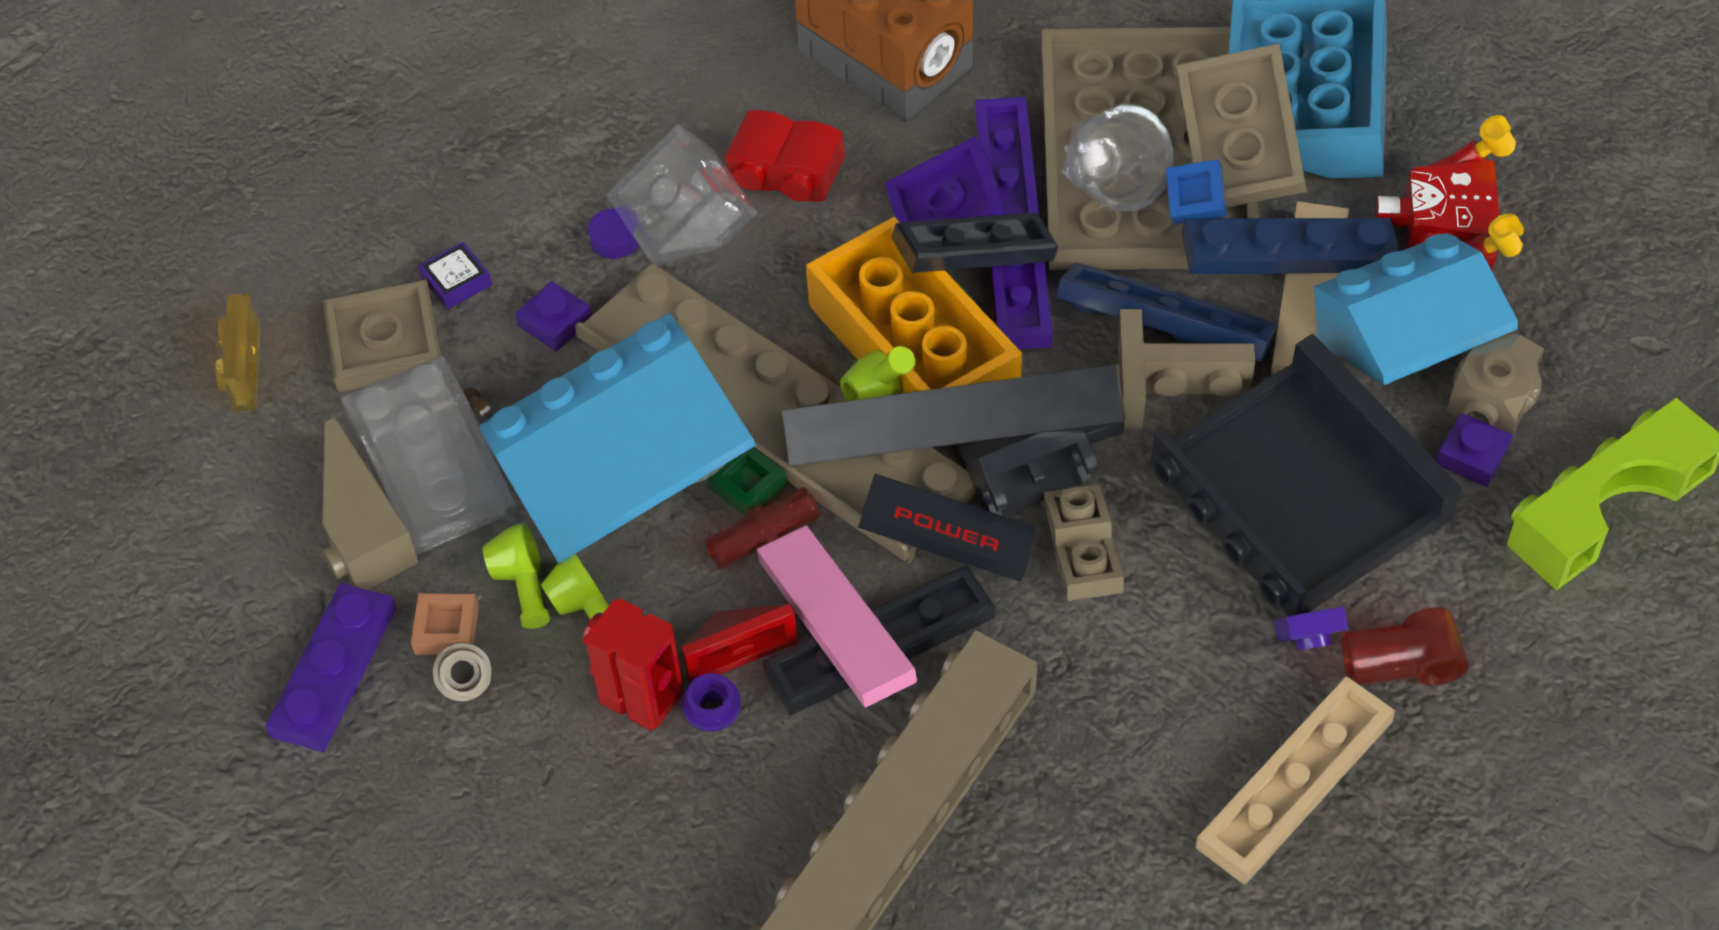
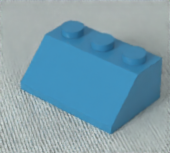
[1314,233,1518,385]

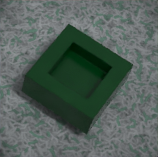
[707,447,787,519]

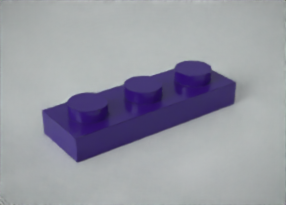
[265,583,396,753]

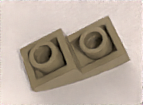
[1044,484,1124,601]

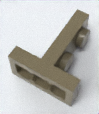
[1117,309,1255,429]

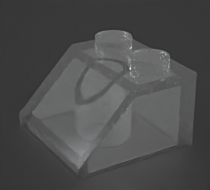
[606,124,758,264]

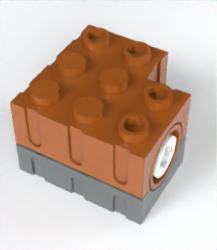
[795,0,973,122]

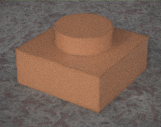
[411,593,479,655]

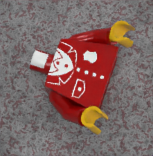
[1374,115,1524,271]

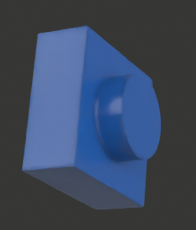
[1166,159,1227,225]

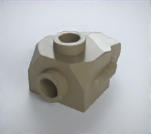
[1446,332,1544,435]

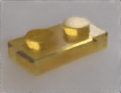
[215,293,261,412]

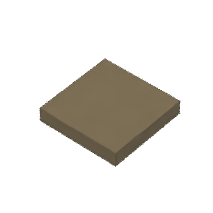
[322,279,444,393]

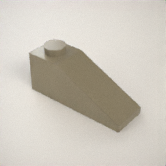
[322,417,419,590]

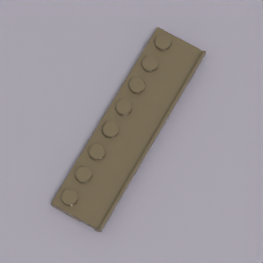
[575,263,977,564]

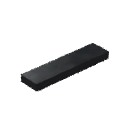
[763,565,996,716]

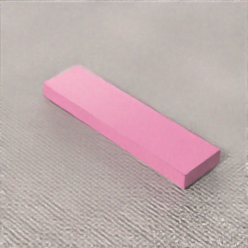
[756,525,917,708]

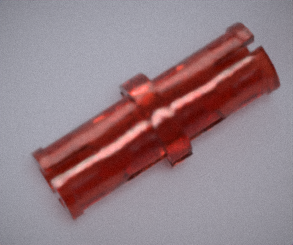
[704,487,820,571]

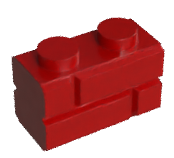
[582,598,684,731]

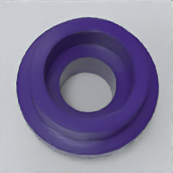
[682,673,741,732]

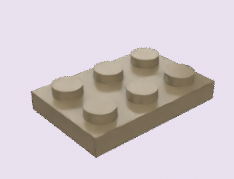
[1176,43,1307,208]

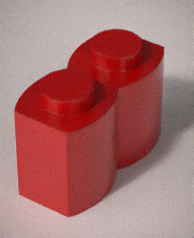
[725,110,845,202]

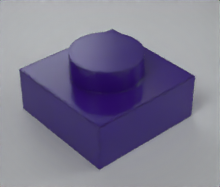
[515,281,592,352]
[1436,413,1513,487]
[1273,606,1349,651]

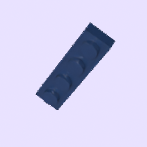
[1181,218,1399,274]
[1056,262,1279,361]

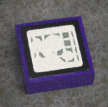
[418,242,492,310]

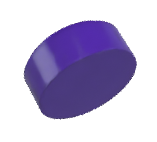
[588,208,641,259]

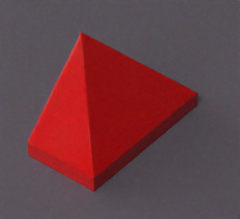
[681,604,797,684]

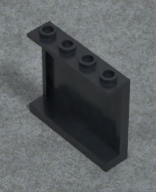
[1150,333,1462,616]

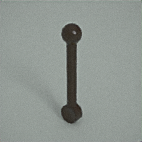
[459,387,493,421]

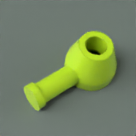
[840,346,915,401]
[483,522,550,629]
[541,554,609,620]

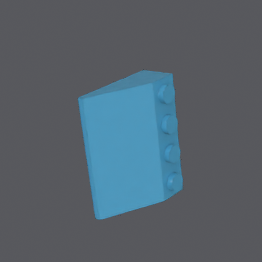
[1229,0,1387,179]
[478,312,756,563]

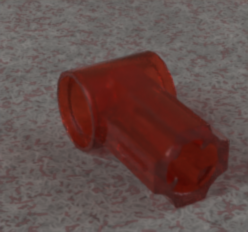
[1341,607,1470,686]

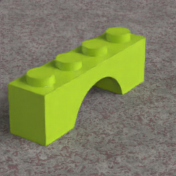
[1506,398,1719,590]

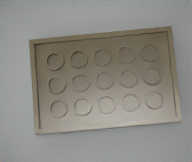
[1041,27,1259,270]

